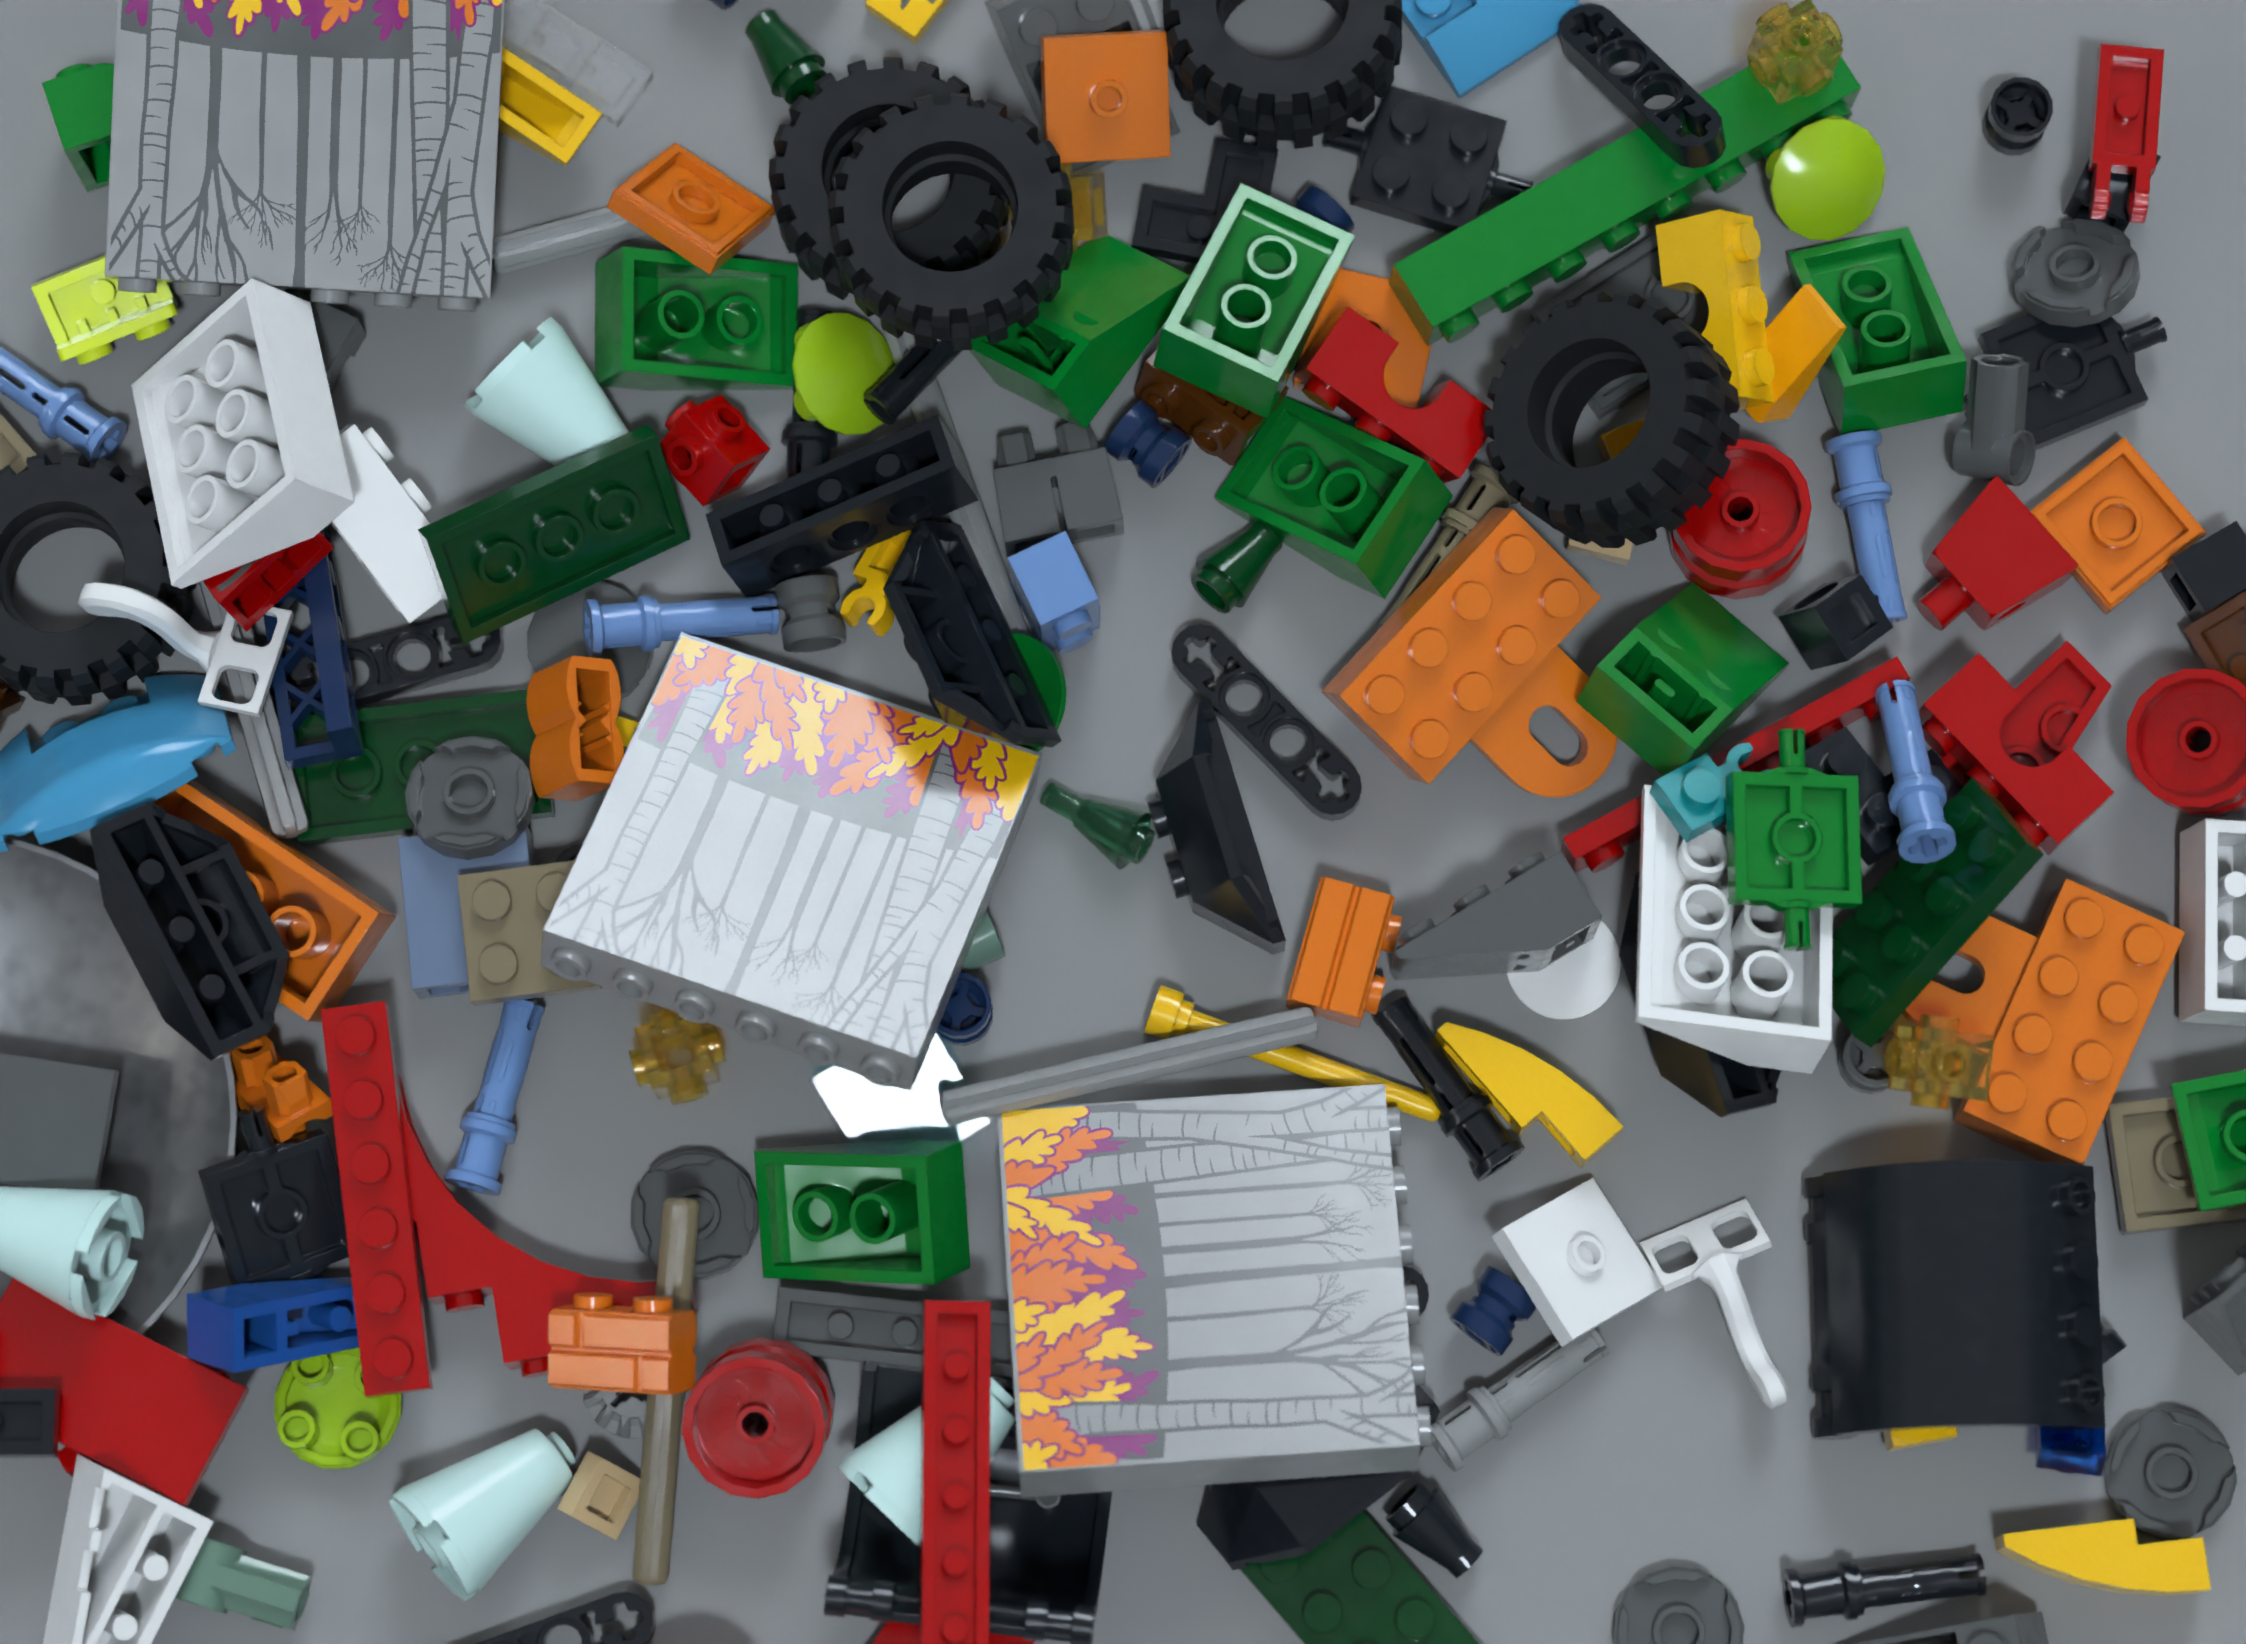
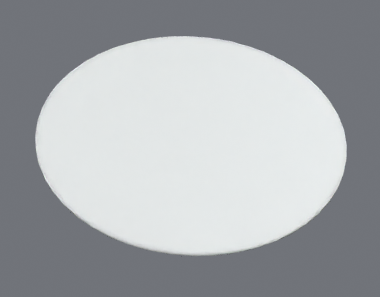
[1507,921,1621,1020]

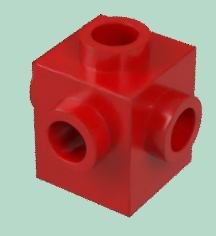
[660,394,770,507]

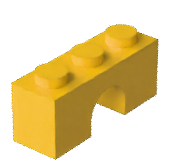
[1655,209,1775,410]

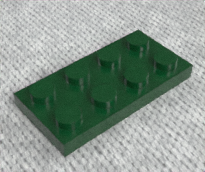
[418,425,690,644]
[293,689,555,846]
[1832,778,2044,1048]
[1239,1511,1479,1644]

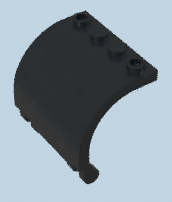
[1804,1160,2105,1440]
[824,1361,1112,1644]

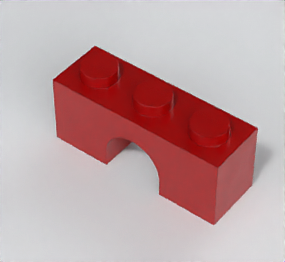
[1292,306,1492,483]
[1919,653,2114,856]

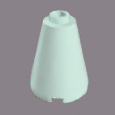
[463,317,629,466]
[0,1186,144,1320]
[836,1376,1016,1547]
[389,1429,576,1601]

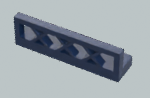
[264,526,364,770]

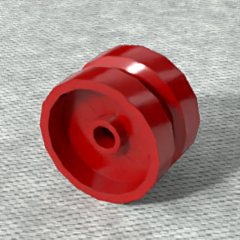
[1668,438,1812,600]
[2126,668,2246,817]
[681,1337,835,1499]

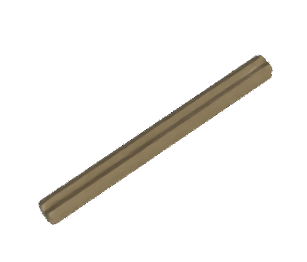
[632,1197,700,1586]

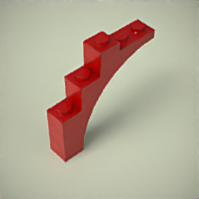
[397,1074,698,1378]

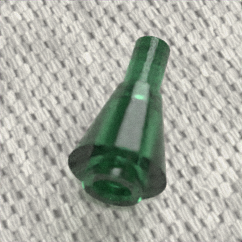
[1040,782,1155,870]

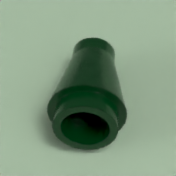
[745,11,827,105]
[1191,521,1283,614]

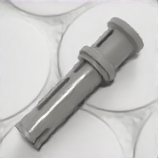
[1431,1328,1609,1472]

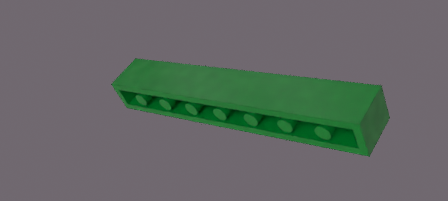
[1389,26,1861,346]

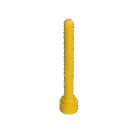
[1144,985,1442,1122]

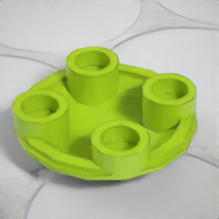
[1765,115,1886,240]
[792,313,896,435]
[274,1347,402,1469]

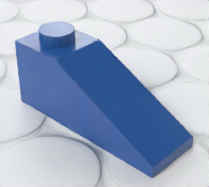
[187,1277,359,1373]

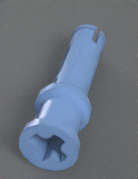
[0,346,127,464]
[1825,430,1908,624]
[582,593,779,657]
[1875,680,1957,864]
[444,1000,545,1196]

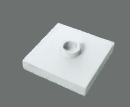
[1492,1178,1662,1347]

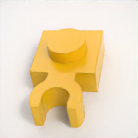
[840,530,912,637]

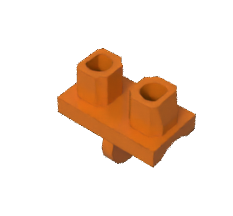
[230,1036,333,1143]

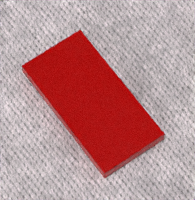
[0,1278,250,1507]

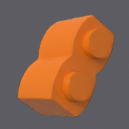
[526,655,624,801]

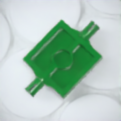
[1725,728,1862,951]

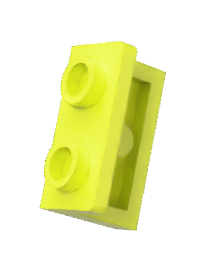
[31,254,178,365]

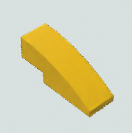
[498,46,602,167]
[1435,1022,1624,1168]
[1994,1518,2211,1596]

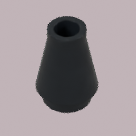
[1385,1482,1483,1578]

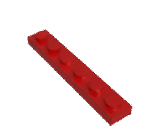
[1561,657,1910,873]
[321,1001,433,1398]
[919,1300,991,1644]

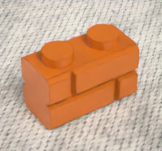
[1286,877,1403,1027]
[548,1293,697,1395]

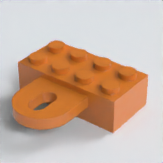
[1321,507,1617,797]
[152,779,396,1023]
[1902,878,2185,1165]

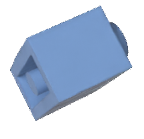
[1007,531,1101,654]

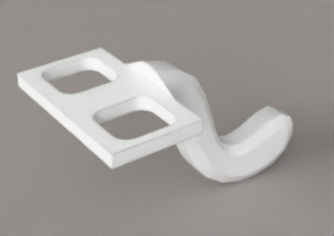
[77,583,294,717]
[1639,1198,1788,1410]

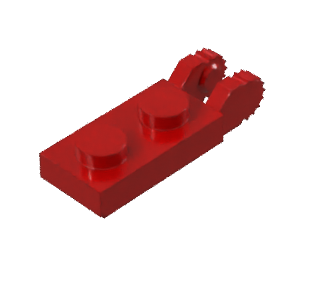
[2089,43,2164,223]

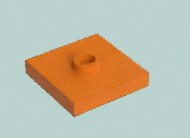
[1040,29,1171,163]
[607,143,775,275]
[1294,269,1432,409]
[2030,437,2207,615]

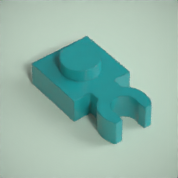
[1649,743,1769,843]

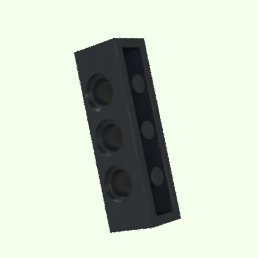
[705,414,978,597]

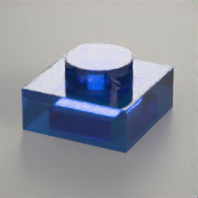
[2034,1427,2106,1476]

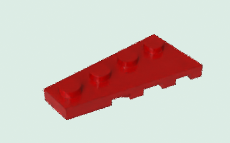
[1940,641,2112,787]

